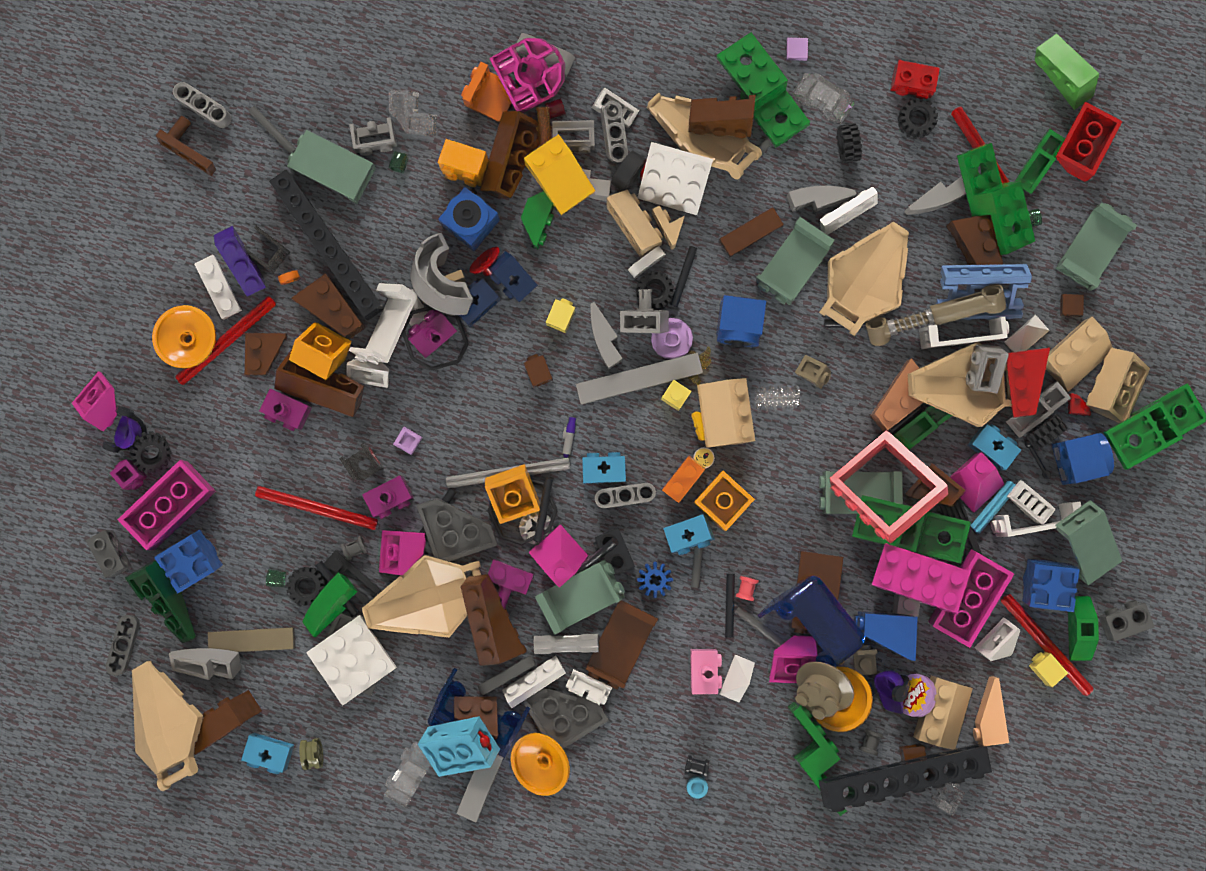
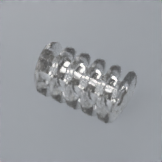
[755,385,800,412]

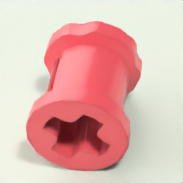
[736,576,759,601]

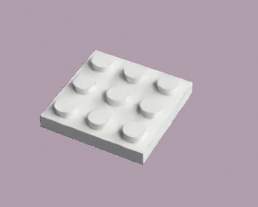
[637,142,713,215]
[306,615,397,706]

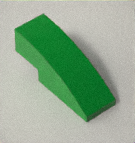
[1015,129,1065,194]
[893,405,952,450]
[302,572,358,637]

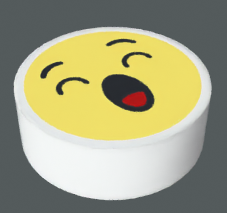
[693,447,715,469]

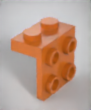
[461,62,518,122]

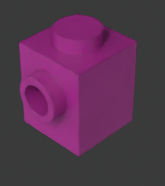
[110,459,148,490]

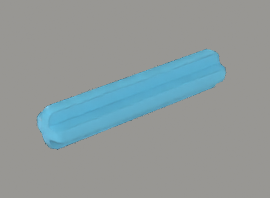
[971,481,1016,534]

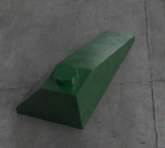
[125,560,196,643]

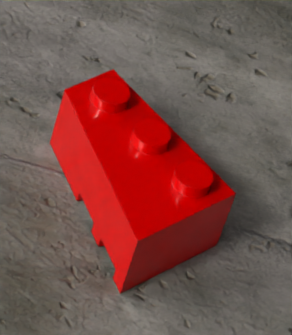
[1006,348,1050,418]

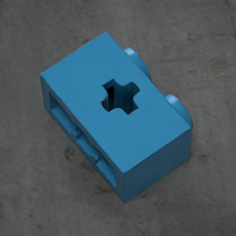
[967,424,1021,471]
[582,452,626,484]
[663,514,715,555]
[241,733,294,774]

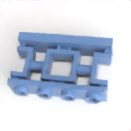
[937,264,1032,320]

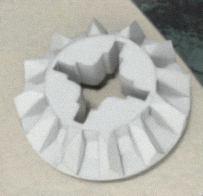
[519,511,553,544]

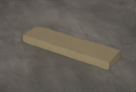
[208,627,295,652]

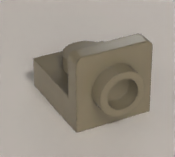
[795,355,831,389]
[852,644,877,675]

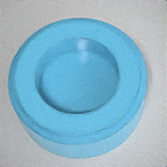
[686,776,708,799]

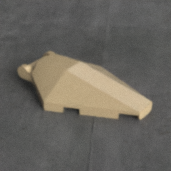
[647,93,762,180]
[819,222,909,336]
[908,342,1012,427]
[362,555,481,638]
[132,661,203,791]

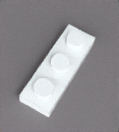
[820,187,878,235]
[195,255,242,320]
[502,656,566,708]

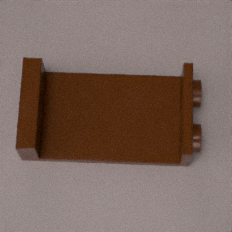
[789,551,844,637]
[585,600,658,690]

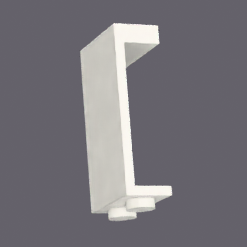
[349,283,418,364]
[919,317,1009,349]
[991,502,1081,537]

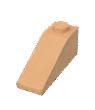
[973,676,1009,746]

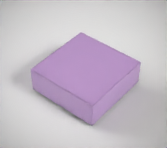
[786,38,808,61]
[393,427,423,455]

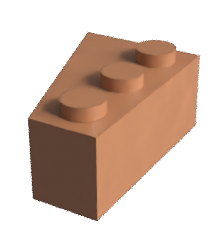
[870,358,924,432]

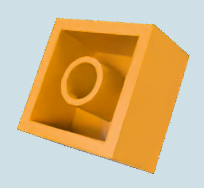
[438,139,489,187]
[289,322,352,380]
[485,464,540,524]
[693,471,755,531]

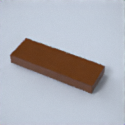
[719,207,784,257]

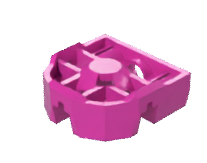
[490,38,565,113]

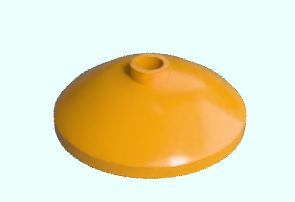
[152,305,216,368]
[814,667,873,732]
[511,733,570,796]

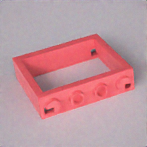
[830,430,948,544]

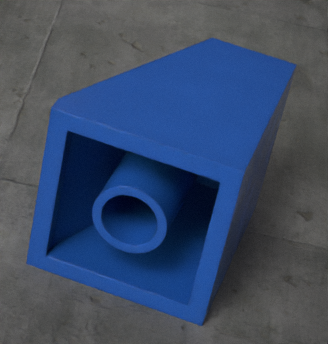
[854,611,918,661]

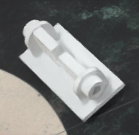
[566,669,612,705]

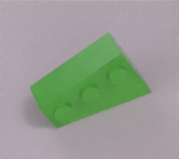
[1035,33,1099,110]

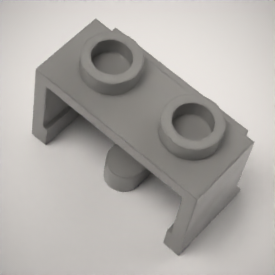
[349,117,397,156]
[552,120,595,154]
[966,344,1009,394]

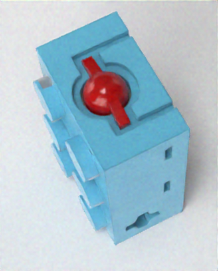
[417,716,500,777]

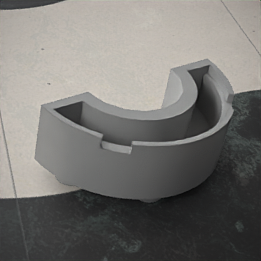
[410,233,473,315]

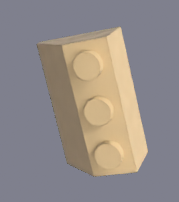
[607,189,663,258]
[1046,317,1113,392]
[1086,348,1150,423]
[697,378,755,448]
[913,675,973,749]

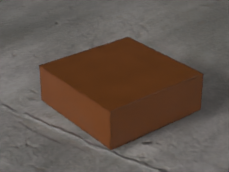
[1060,294,1084,317]

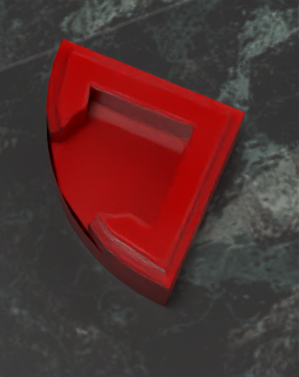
[1068,393,1091,416]

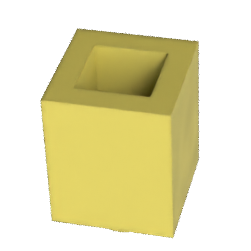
[546,299,575,333]
[661,380,691,411]
[1029,652,1068,687]

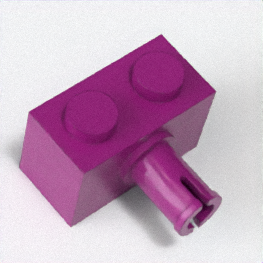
[407,310,457,359]
[259,389,312,432]
[362,475,414,519]
[488,559,534,609]

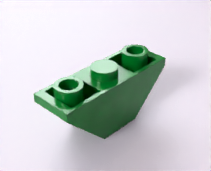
[521,191,554,250]
[1068,596,1099,661]

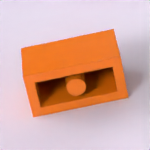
[662,455,705,503]

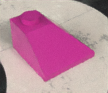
[72,371,117,432]
[950,452,1005,513]
[529,524,588,588]
[379,530,426,575]
[769,636,817,683]

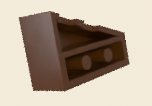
[688,95,756,139]
[946,214,1003,265]
[292,274,366,340]
[194,690,262,755]

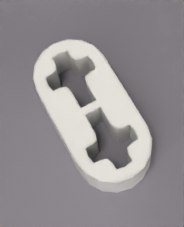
[628,246,666,278]

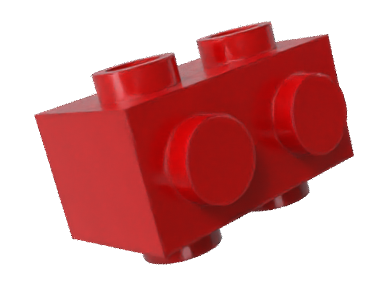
[890,60,940,99]

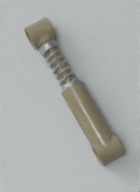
[866,284,1006,346]

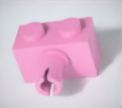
[690,649,722,694]

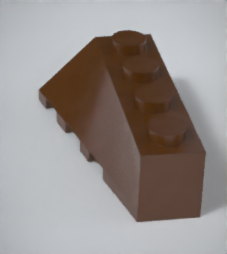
[480,111,548,198]
[274,349,364,417]
[460,574,527,666]

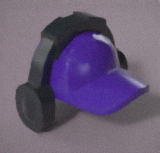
[102,406,147,453]
[867,670,911,714]

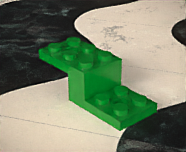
[717,32,810,148]
[957,143,1035,255]
[1103,383,1206,470]
[852,495,971,564]
[788,702,847,816]

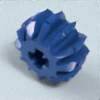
[637,562,673,598]

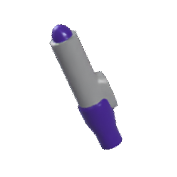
[562,417,576,458]

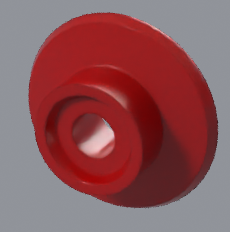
[469,247,500,276]

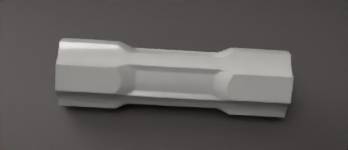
[533,634,599,654]

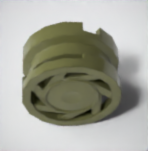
[299,738,324,771]

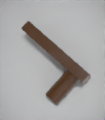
[155,116,216,177]

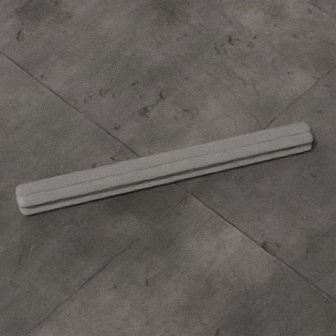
[446,458,571,488]

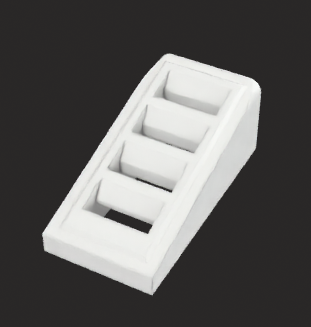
[592,88,639,128]
[1007,480,1055,525]

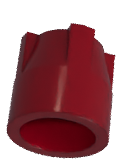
[545,98,566,119]

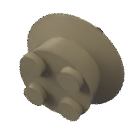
[795,662,854,720]

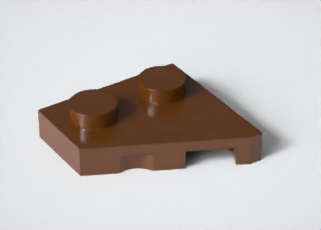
[244,333,287,376]
[905,463,966,507]
[453,696,498,739]

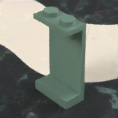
[287,130,376,204]
[1055,203,1137,291]
[756,217,835,305]
[819,471,903,514]
[1055,500,1122,585]
[535,559,625,634]

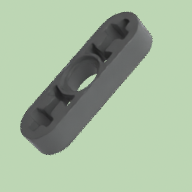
[106,615,140,676]
[477,655,536,696]

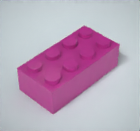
[117,460,216,550]
[871,543,971,614]
[928,549,1014,648]

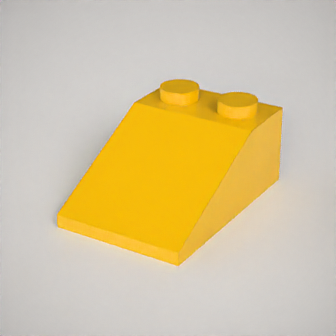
[524,134,595,215]

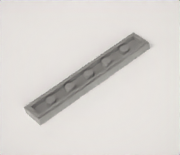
[576,353,703,405]

